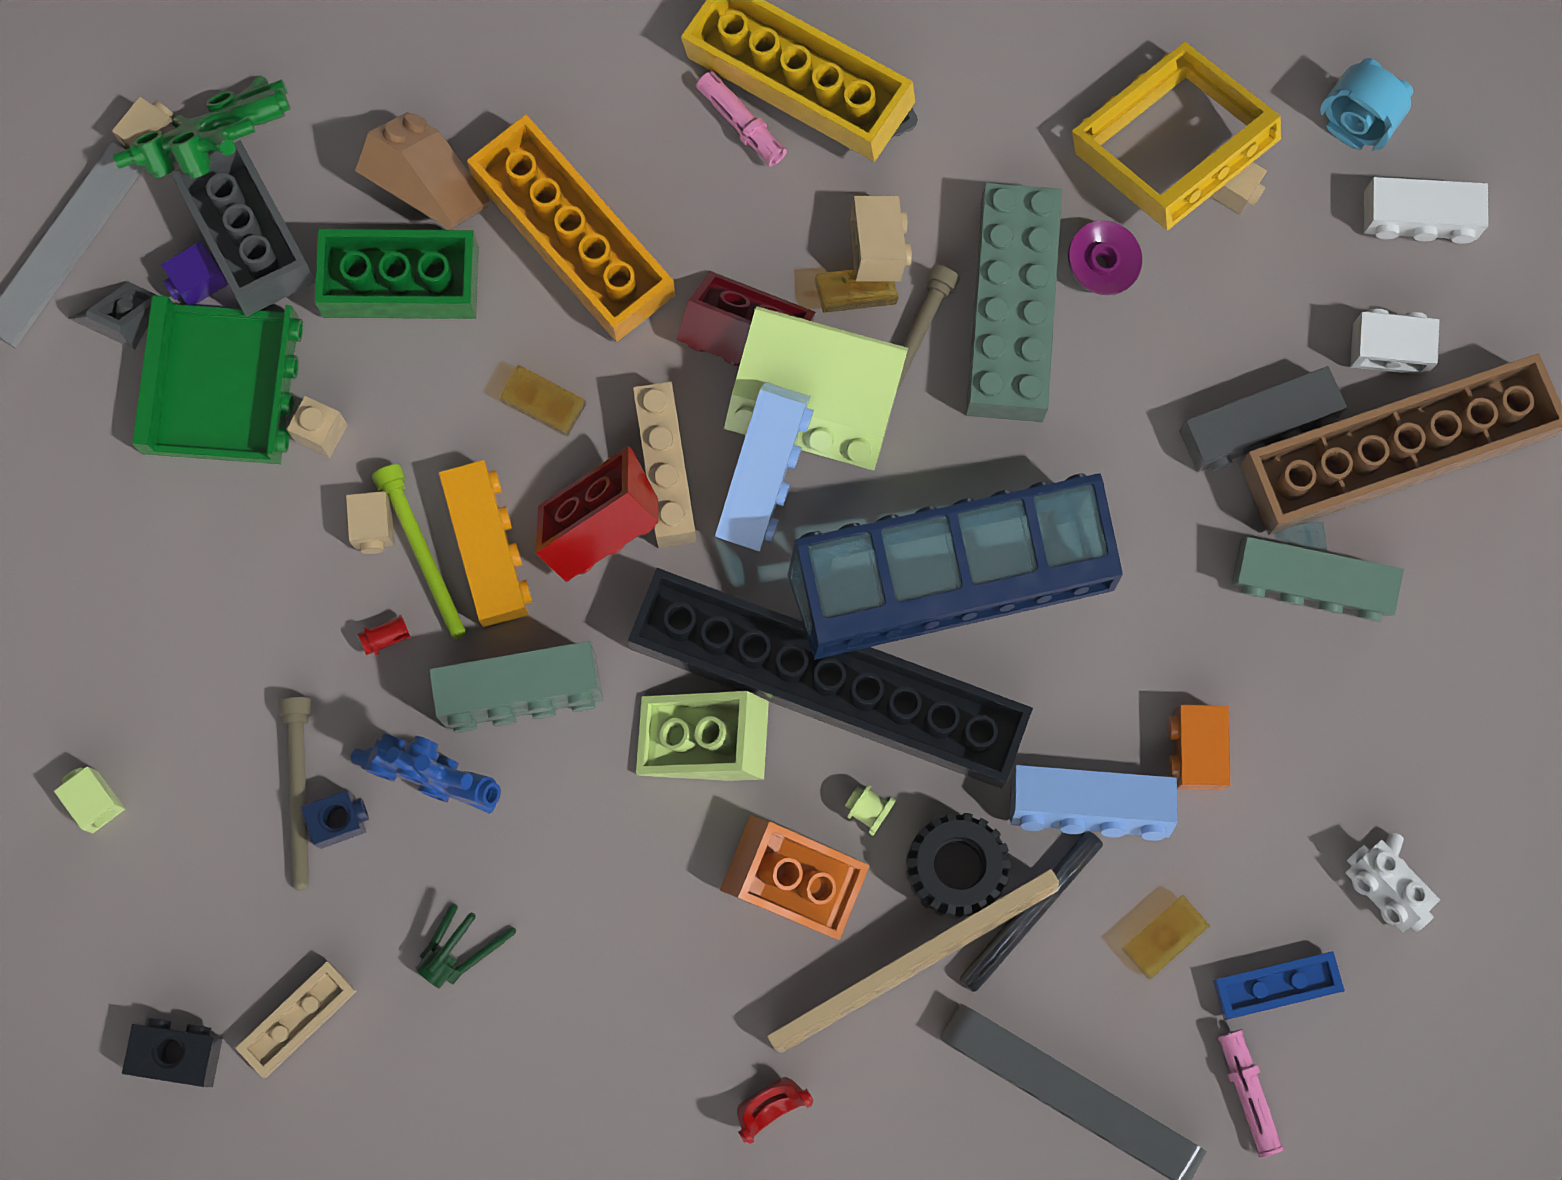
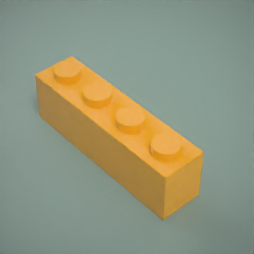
[439,460,533,628]

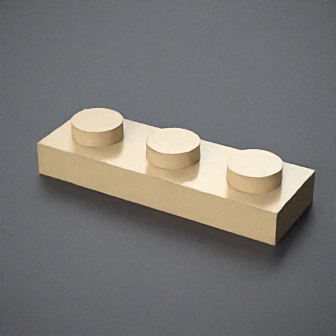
[235,961,357,1078]

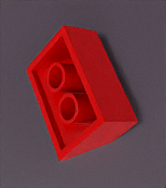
[535,446,658,582]

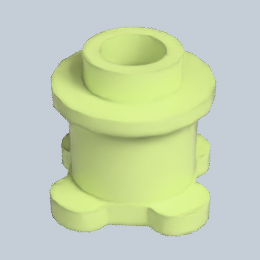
[845,784,896,836]

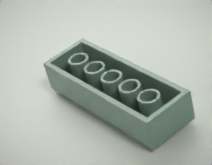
[966,183,1062,422]

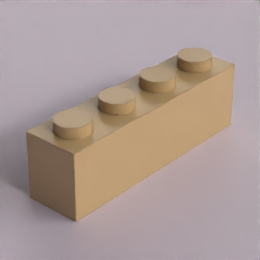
[633,381,697,548]

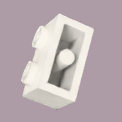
[1350,308,1440,375]

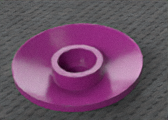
[1068,220,1142,295]

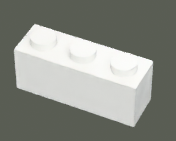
[1364,177,1488,244]

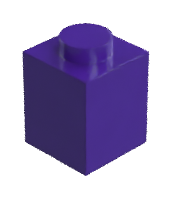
[161,241,229,306]

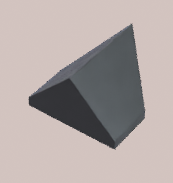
[68,282,156,350]

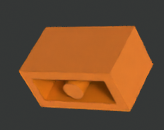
[1168,705,1231,791]

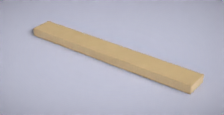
[767,869,1059,1053]

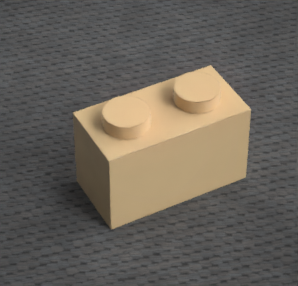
[848,196,912,281]

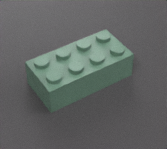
[429,641,603,733]

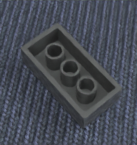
[171,140,316,317]

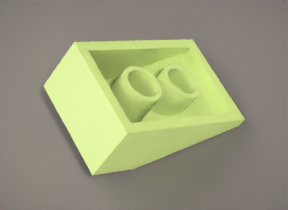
[636,691,769,781]

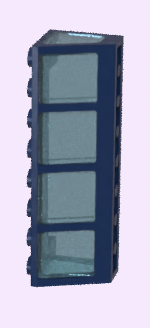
[787,473,1123,660]

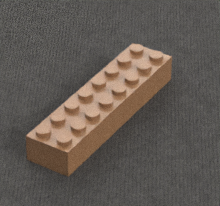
[1240,353,1562,535]

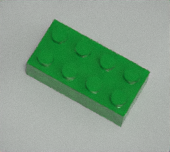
[315,229,479,319]

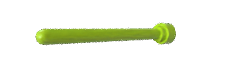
[371,464,465,639]

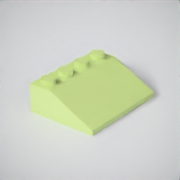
[724,306,908,471]

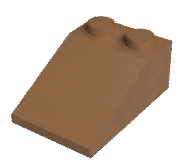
[355,112,490,230]

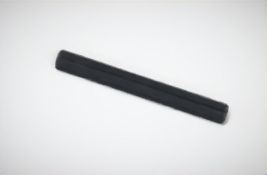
[959,831,1103,992]

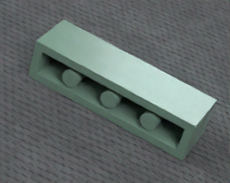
[1232,537,1404,622]

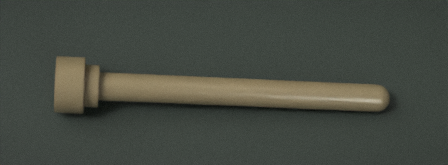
[896,265,961,394]
[278,697,311,891]

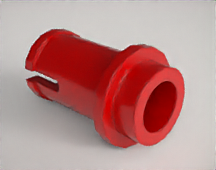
[357,615,411,656]

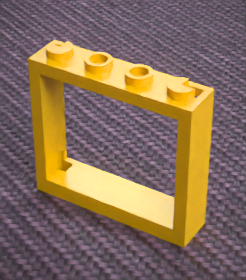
[1072,42,1281,231]

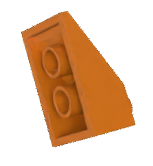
[719,816,870,941]

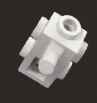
[1345,833,1440,933]

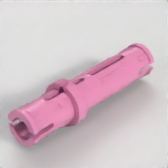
[696,70,787,167]
[1217,1029,1284,1157]

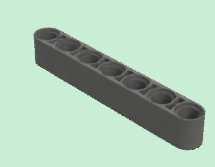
[940,1003,1207,1180]

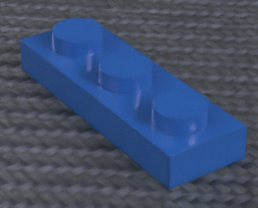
[1213,951,1345,1020]

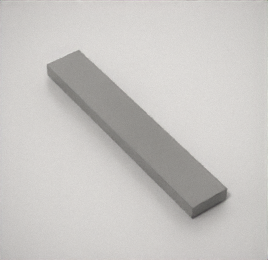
[0,141,144,349]

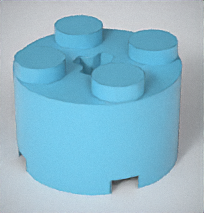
[1320,58,1414,151]

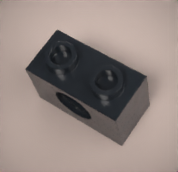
[122,1018,223,1087]

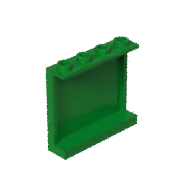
[132,295,303,465]

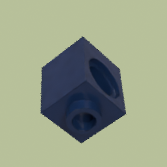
[301,790,369,849]

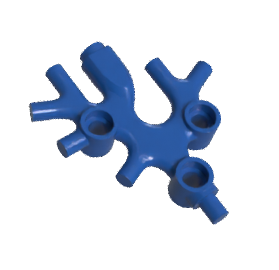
[350,734,501,814]

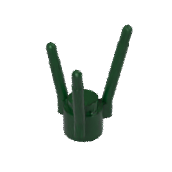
[415,904,516,989]

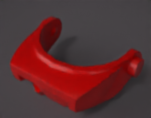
[737,1077,813,1144]

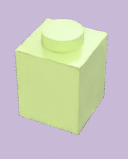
[54,766,125,834]

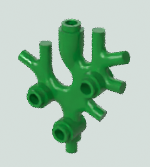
[113,76,291,178]

